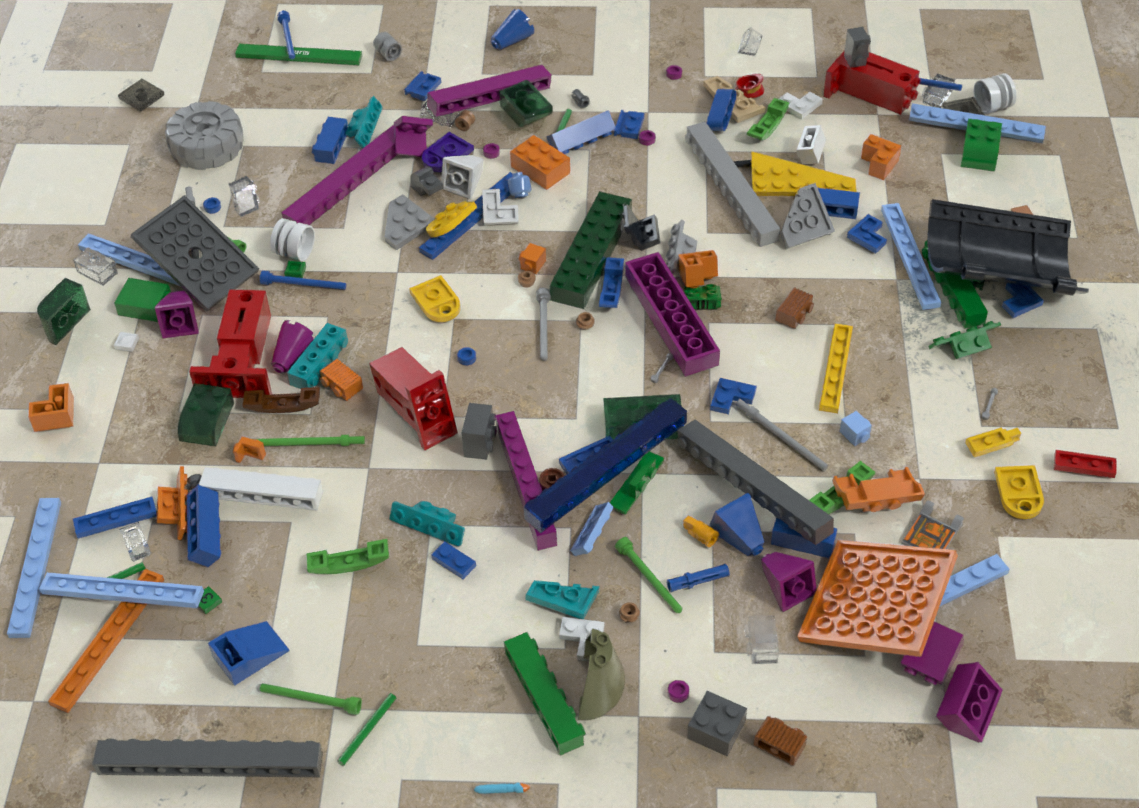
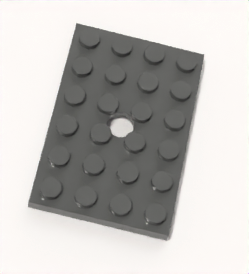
[131,195,259,312]

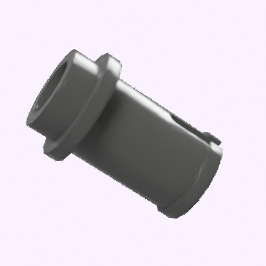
[571,89,590,108]

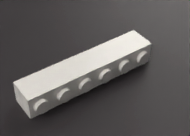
[199,467,323,511]

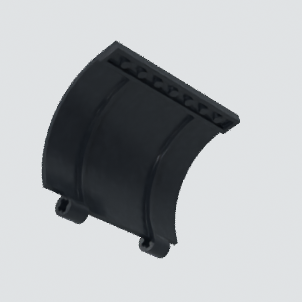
[927,199,1089,296]

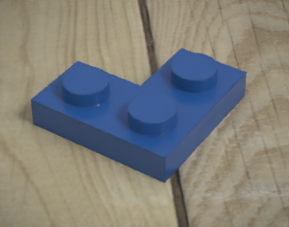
[847,214,887,254]
[1002,283,1044,318]
[710,378,757,415]

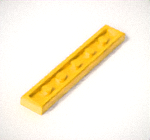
[819,323,853,414]

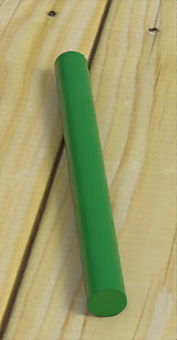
[337,693,397,766]

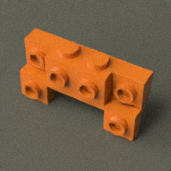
[832,467,925,512]

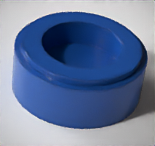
[203,197,221,214]
[457,347,476,366]

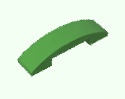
[747,98,789,140]
[809,461,876,514]
[306,539,389,574]

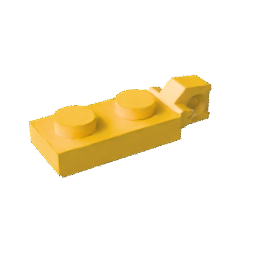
[965,427,1021,458]

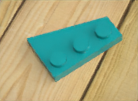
[525,580,600,619]

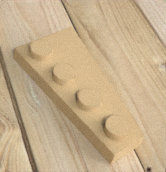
[703,76,766,123]

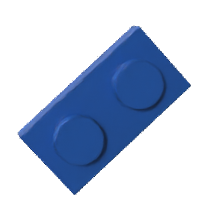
[431,541,476,580]

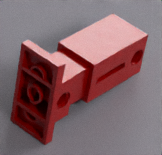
[189,289,272,398]

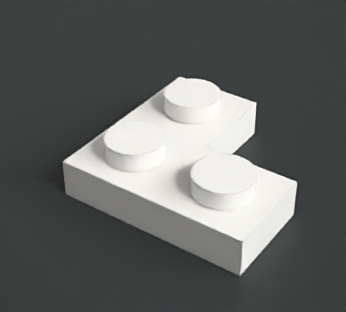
[779,92,823,120]
[482,189,519,225]
[559,617,605,661]

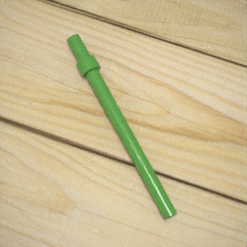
[257,434,365,446]

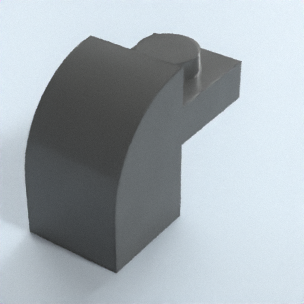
[410,166,444,196]

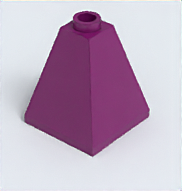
[155,290,199,339]
[761,552,817,612]

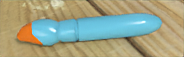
[474,783,530,794]

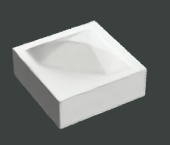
[114,332,139,352]

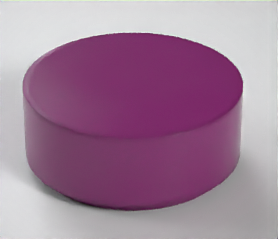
[666,65,682,80]
[639,130,656,146]
[483,143,500,159]
[668,680,690,703]

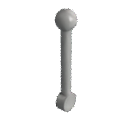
[651,353,673,383]
[982,388,998,420]

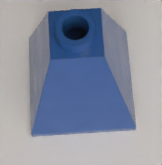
[709,493,764,556]

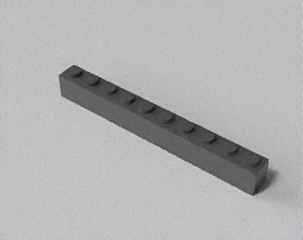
[677,419,834,545]
[92,738,323,778]

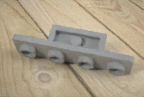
[666,220,697,274]

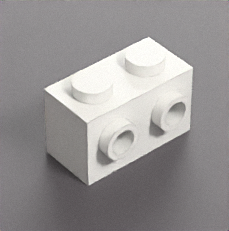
[797,125,826,165]

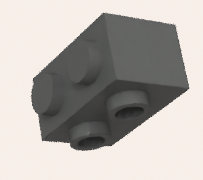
[844,27,871,68]

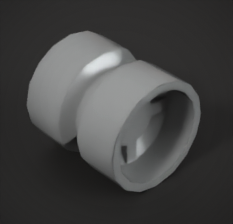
[373,32,402,61]

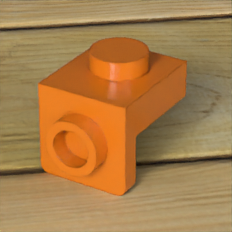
[233,436,266,463]

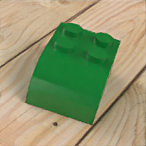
[961,118,1002,172]

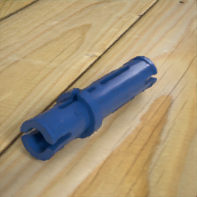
[667,563,730,592]

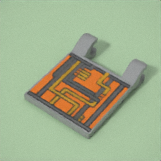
[901,500,964,549]

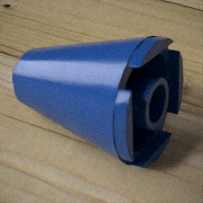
[491,8,535,50]

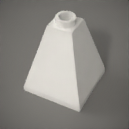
[441,155,484,199]

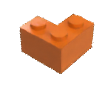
[861,134,901,180]
[678,250,718,288]
[28,383,74,432]

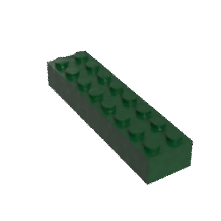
[550,191,632,309]

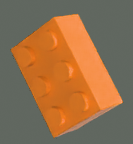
[510,135,570,190]

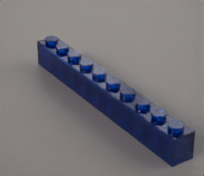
[524,398,687,533]

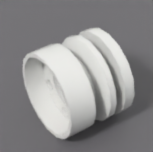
[973,73,1017,114]
[270,218,315,261]

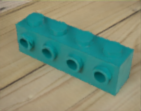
[287,323,348,389]

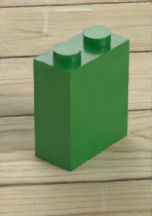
[114,278,171,322]

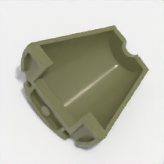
[578,628,625,720]

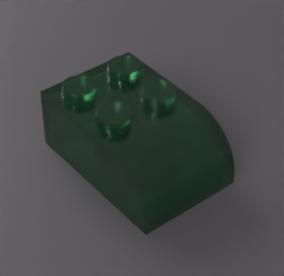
[499,79,553,127]
[37,278,91,345]
[178,383,234,447]

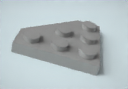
[780,183,835,249]
[385,194,434,250]

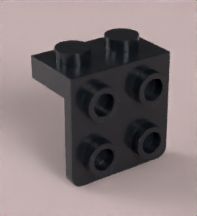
[622,205,660,251]

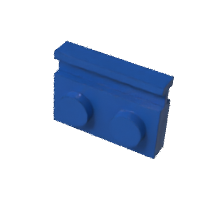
[404,71,442,101]
[614,110,645,139]

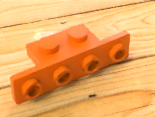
[157,466,188,540]

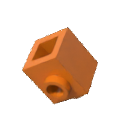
[519,243,546,274]

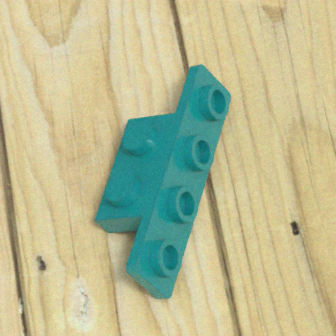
[346,96,383,149]
[389,501,465,547]

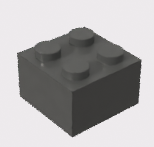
[461,403,497,460]
[687,691,747,757]

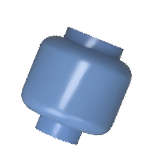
[508,172,532,198]

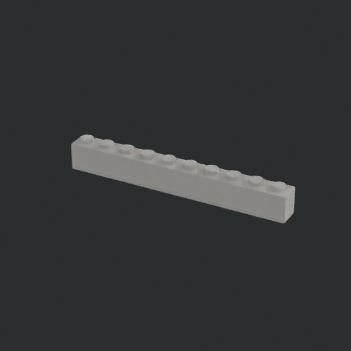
[685,122,780,247]

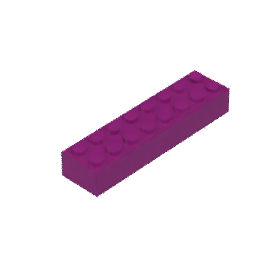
[625,252,720,376]

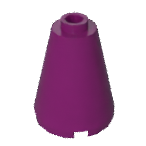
[271,320,316,374]

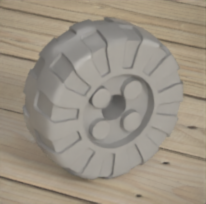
[165,101,244,170]

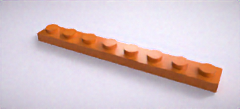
[48,569,164,713]

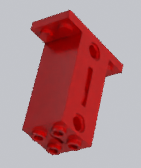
[823,51,920,115]
[369,347,458,450]

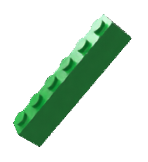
[922,240,988,329]
[504,632,586,756]

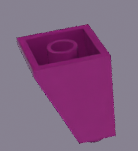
[901,621,964,686]

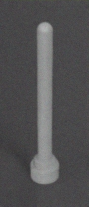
[536,288,551,361]

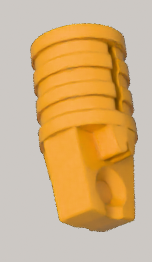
[683,516,719,547]

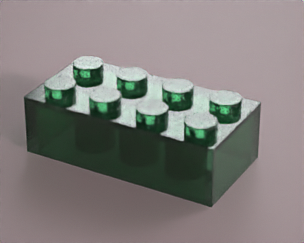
[603,394,684,442]

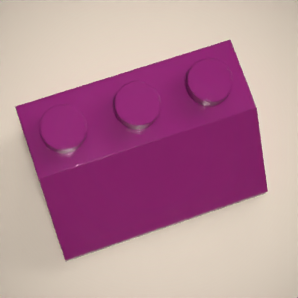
[936,662,1003,743]

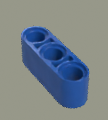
[707,89,736,131]

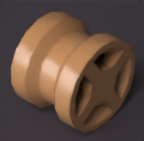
[455,110,475,131]

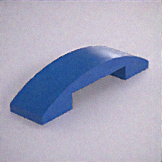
[599,257,624,308]

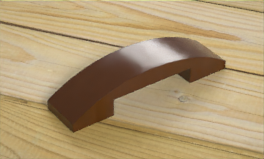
[242,387,320,413]

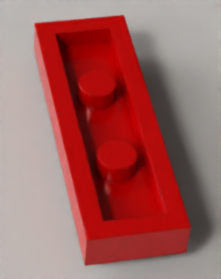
[1054,450,1117,478]

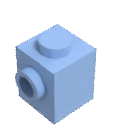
[839,411,872,446]

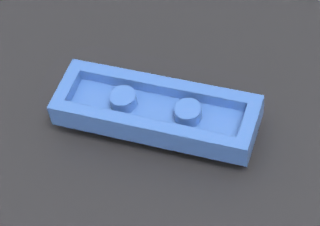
[570,502,614,556]

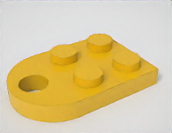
[426,201,477,237]
[409,275,460,322]
[994,465,1044,519]

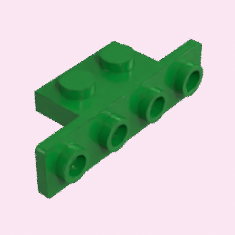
[928,321,1001,360]
[610,451,664,515]

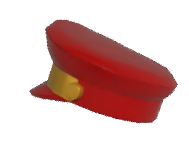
[735,73,764,98]

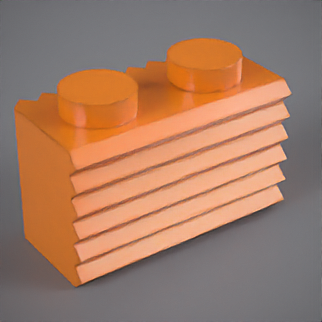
[320,358,363,401]

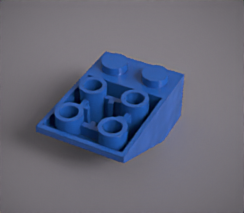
[208,621,290,686]

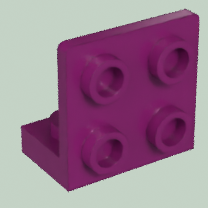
[394,116,433,157]

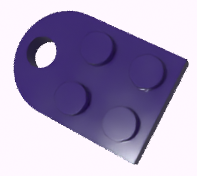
[422,132,474,172]

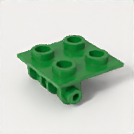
[684,284,722,309]

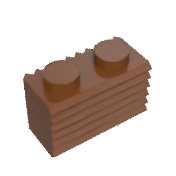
[775,287,814,329]
[754,716,807,766]

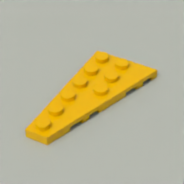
[751,151,856,196]

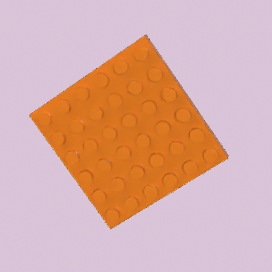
[797,540,958,657]

